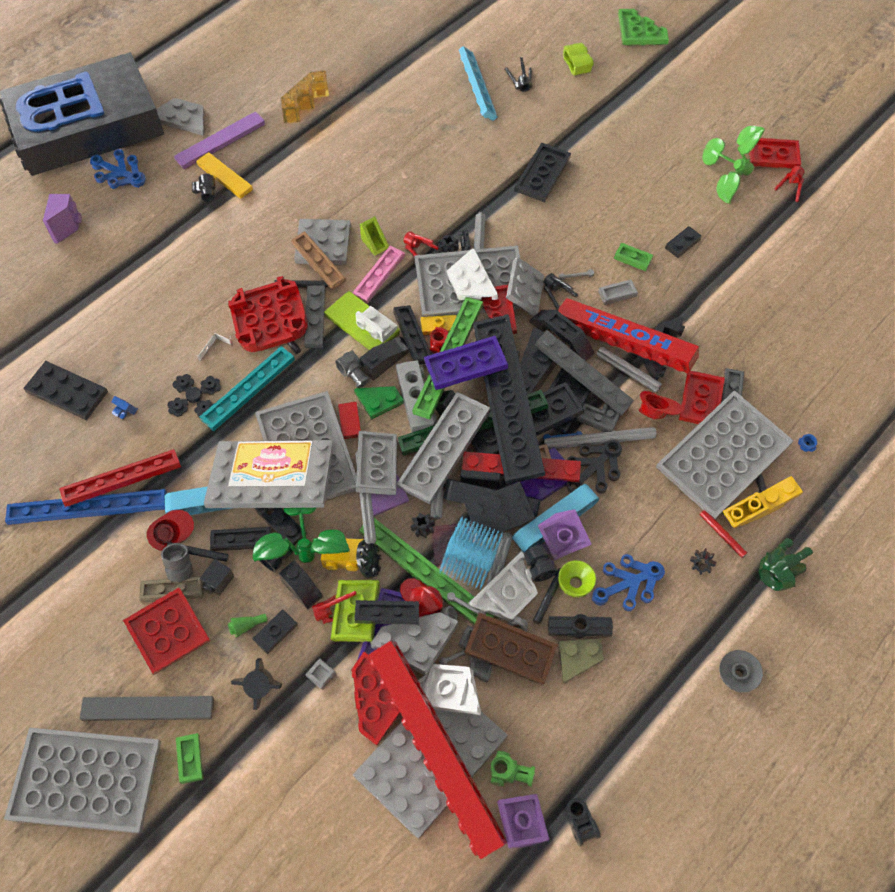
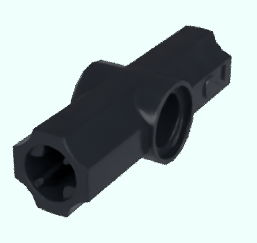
[548,614,613,639]

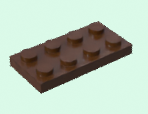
[464,612,558,685]

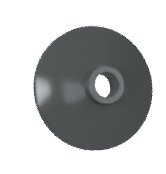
[719,650,763,693]

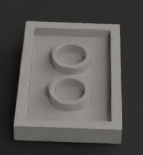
[506,257,544,316]

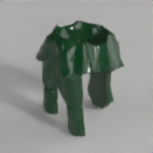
[759,538,813,591]

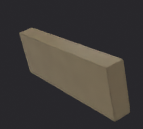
[139,576,203,603]

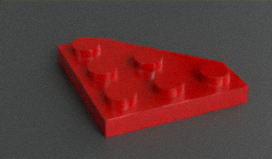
[351,652,400,745]

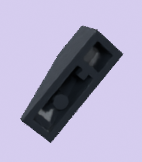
[360,336,410,381]

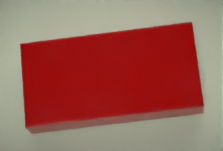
[338,401,361,439]

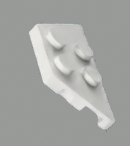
[446,249,498,300]
[468,552,538,621]
[419,664,481,715]

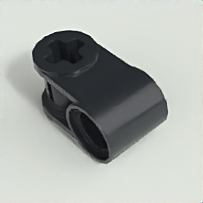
[564,798,601,847]

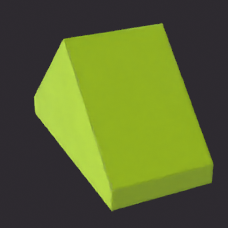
[360,216,389,256]

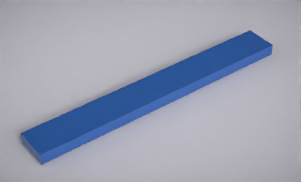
[5,489,167,525]

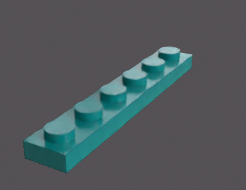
[200,346,295,431]

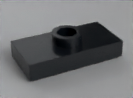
[252,609,298,654]

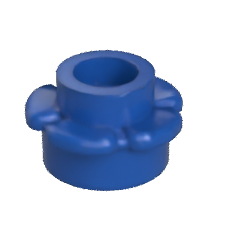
[798,434,817,452]

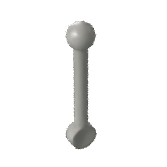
[559,269,594,280]
[447,592,486,615]
[439,650,465,665]

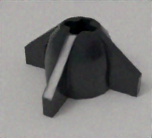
[231,658,282,710]

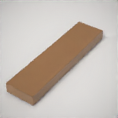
[291,231,346,291]

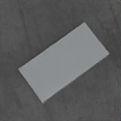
[598,280,638,305]

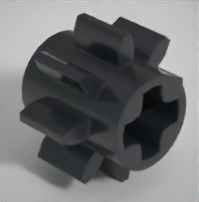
[438,235,459,253]
[410,513,436,539]
[690,548,717,575]

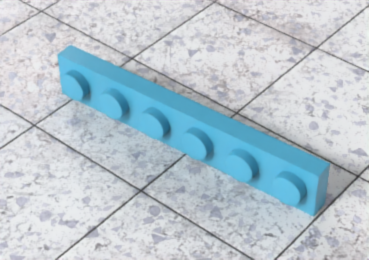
[459,46,498,121]

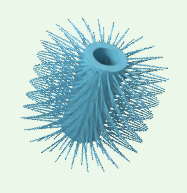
[439,517,503,590]

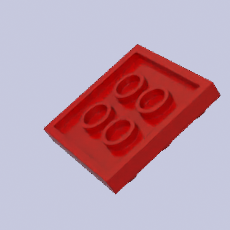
[123,587,211,675]

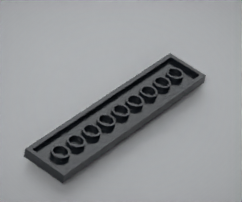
[473,314,546,485]

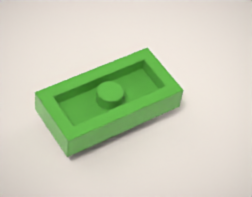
[614,243,653,272]
[176,733,204,784]

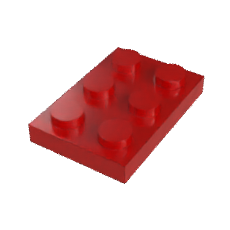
[749,138,801,169]
[678,371,725,424]

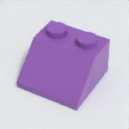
[43,194,82,243]

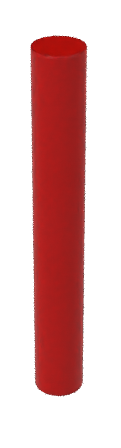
[699,510,748,558]

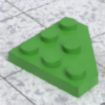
[618,9,669,45]

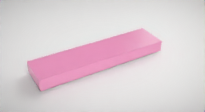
[352,246,405,304]

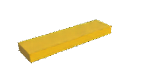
[196,152,253,199]

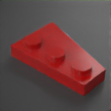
[480,284,517,334]

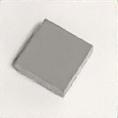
[305,659,336,690]

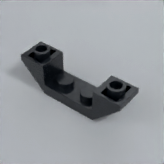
[529,310,595,361]
[642,317,685,381]

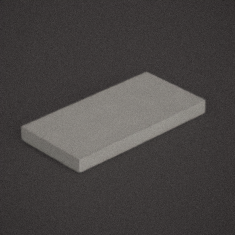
[356,431,397,495]

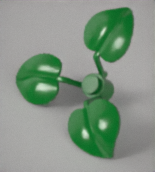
[253,508,350,563]

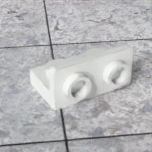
[355,306,398,343]

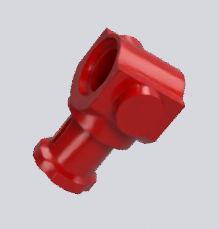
[430,327,466,354]

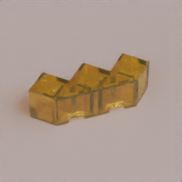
[281,70,329,123]

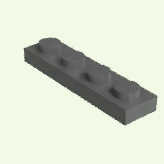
[304,285,325,348]

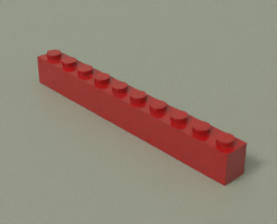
[369,641,507,860]

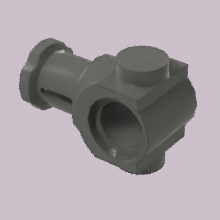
[335,350,371,388]

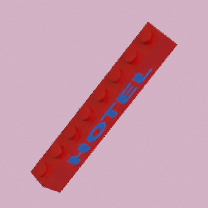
[557,298,699,374]

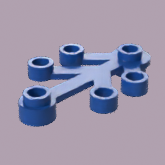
[90,149,146,189]
[592,554,665,612]

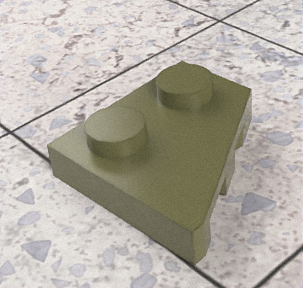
[558,639,604,683]

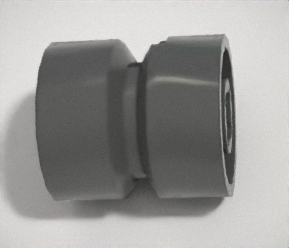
[161,543,193,582]

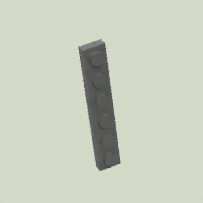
[535,330,634,416]

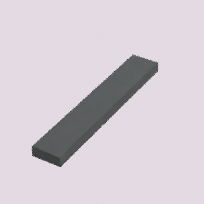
[80,696,214,721]

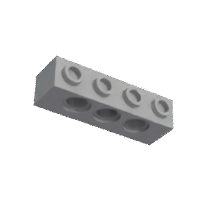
[396,360,437,433]

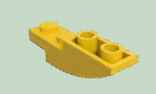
[723,476,803,528]

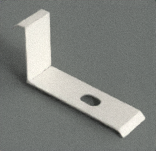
[197,333,232,360]

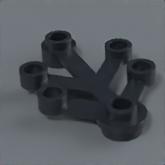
[566,440,622,494]

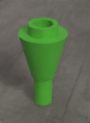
[227,614,267,638]

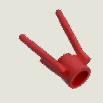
[774,166,805,202]
[403,231,439,257]
[312,591,357,624]

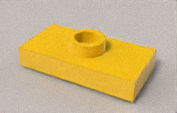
[421,315,456,335]

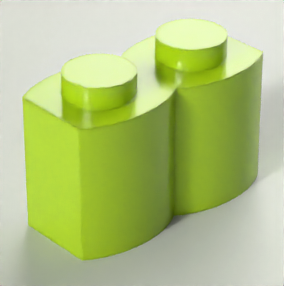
[563,42,594,76]

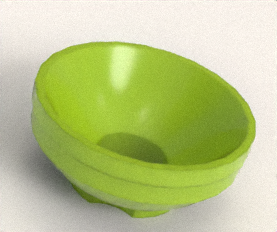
[558,560,596,598]

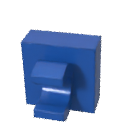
[111,396,138,419]

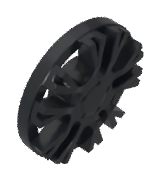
[356,540,382,578]

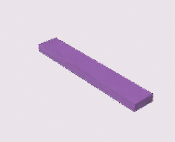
[174,111,265,169]

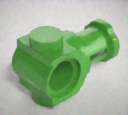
[490,751,535,787]

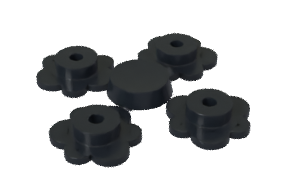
[167,374,221,418]

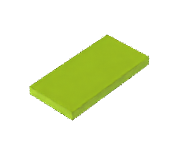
[324,291,400,350]

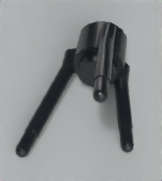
[505,57,533,92]
[543,273,578,310]

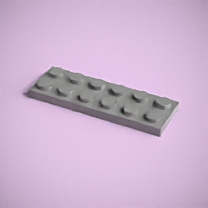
[396,392,491,505]

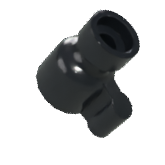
[192,174,216,202]

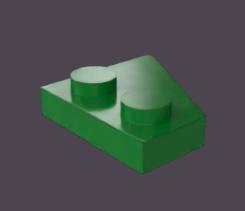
[354,386,404,420]

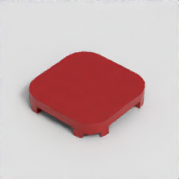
[228,276,308,352]

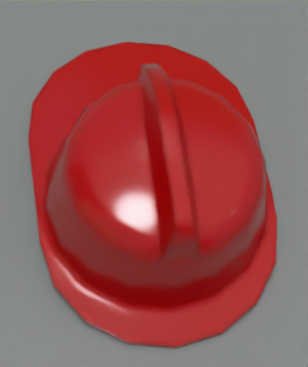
[639,391,683,420]
[147,510,194,551]
[400,579,443,617]

